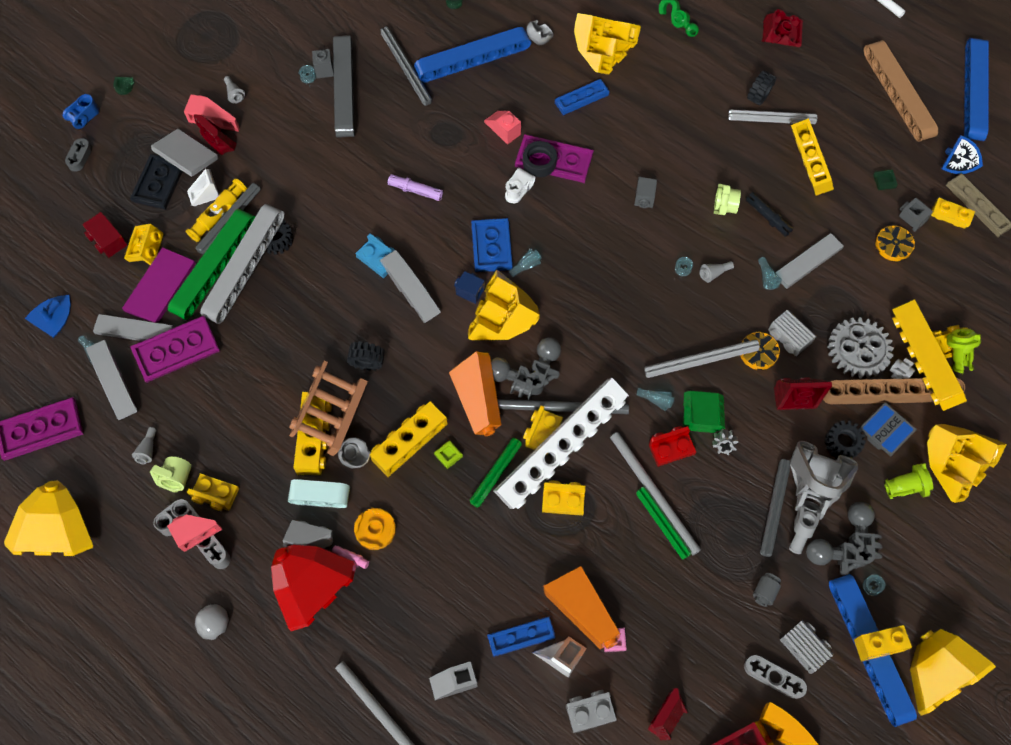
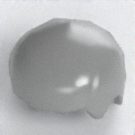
[527,20,553,45]
[338,437,371,468]
[195,604,229,640]

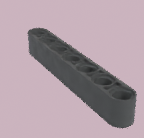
[333,35,355,138]

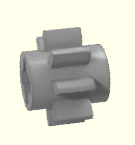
[890,358,915,379]
[712,429,738,455]

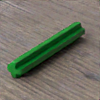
[470,438,521,508]
[636,487,692,559]

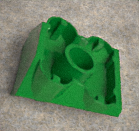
[683,391,725,433]

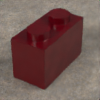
[82,212,127,258]

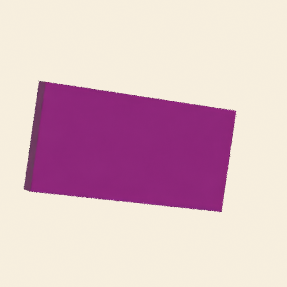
[515,134,594,183]
[122,247,196,323]
[130,316,220,383]
[0,397,84,461]

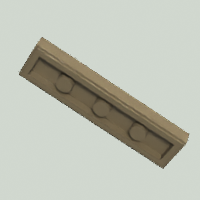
[946,173,1011,237]

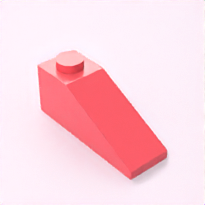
[184,94,240,132]

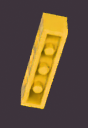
[791,118,834,196]
[294,392,332,475]
[370,402,448,477]

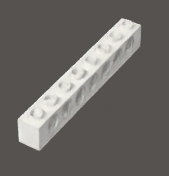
[493,378,629,509]

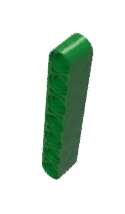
[168,209,255,320]

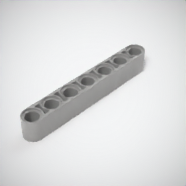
[200,204,284,324]

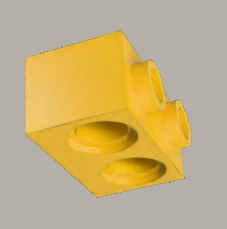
[854,625,912,662]

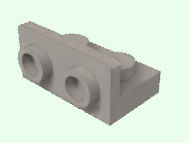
[566,690,616,733]

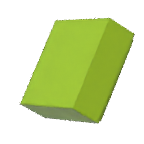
[434,440,463,469]

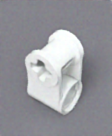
[505,168,536,204]

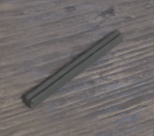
[380,26,432,106]

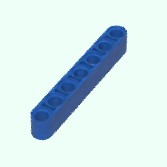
[414,27,531,82]
[964,38,989,141]
[829,574,917,727]

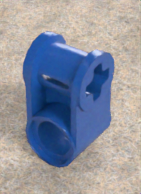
[62,94,99,129]

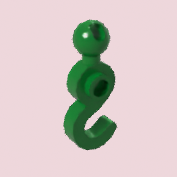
[659,0,699,37]

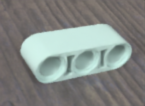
[288,480,350,508]

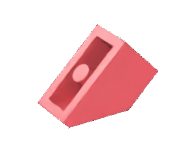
[484,111,521,145]
[167,514,222,552]

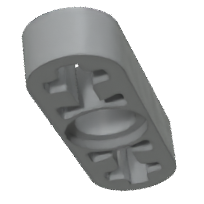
[744,655,807,699]

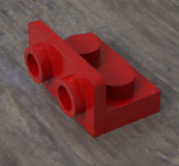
[649,426,696,467]

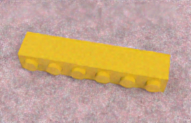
[892,300,967,411]

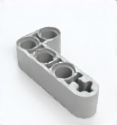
[153,499,231,569]

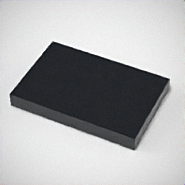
[130,154,183,210]

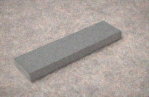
[774,233,844,289]
[93,314,174,341]

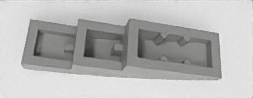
[380,250,441,323]
[86,340,138,420]

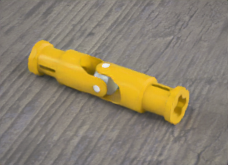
[186,179,247,242]

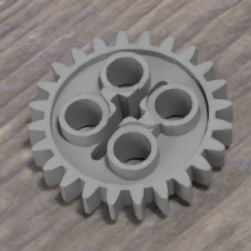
[827,317,894,379]

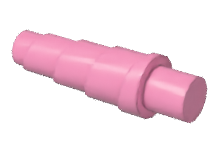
[332,545,369,569]

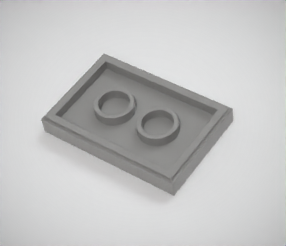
[151,129,218,177]

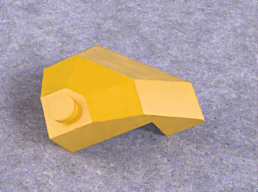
[574,13,641,74]
[468,270,540,340]
[927,424,1007,503]
[4,480,93,556]
[910,629,996,715]

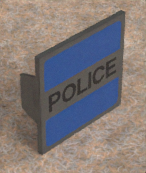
[859,403,917,456]

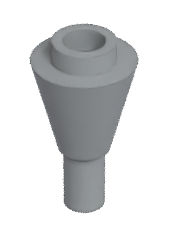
[224,76,245,103]
[700,261,734,283]
[132,427,157,464]

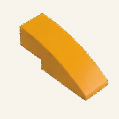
[759,702,818,745]

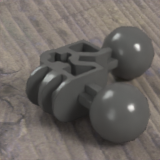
[491,337,562,400]
[806,501,883,575]

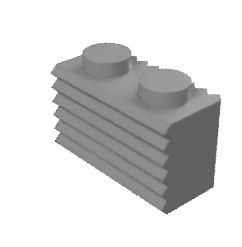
[768,310,816,356]
[780,620,834,674]

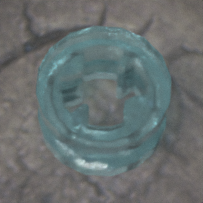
[299,65,316,83]
[675,257,693,276]
[863,575,885,596]

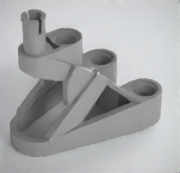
[789,441,858,554]

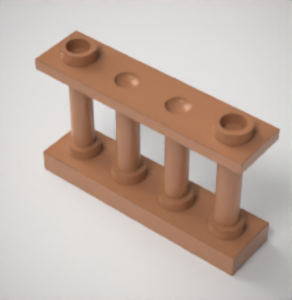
[289,361,368,456]

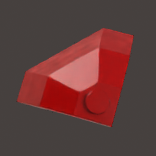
[271,544,357,631]

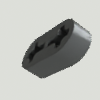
[65,138,92,171]

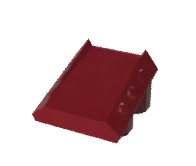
[761,9,803,47]
[193,114,237,155]
[647,688,688,740]

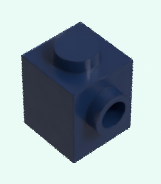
[454,271,485,304]

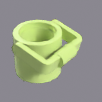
[714,184,741,215]
[150,457,191,492]

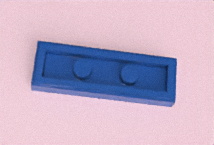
[555,79,609,115]
[487,617,556,657]

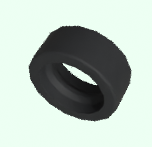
[523,141,557,177]

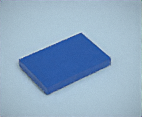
[471,218,512,272]

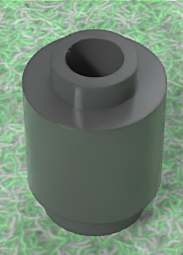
[753,573,781,607]

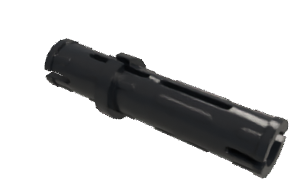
[745,192,794,237]

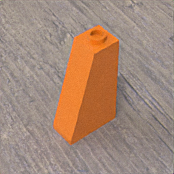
[449,351,501,436]
[543,566,620,650]

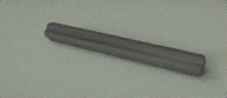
[195,183,261,254]
[760,459,791,557]

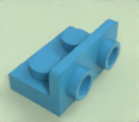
[355,234,395,278]

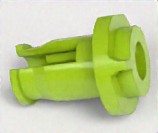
[946,329,981,373]
[884,463,933,499]

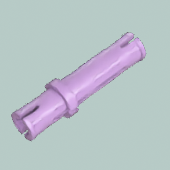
[388,174,443,201]

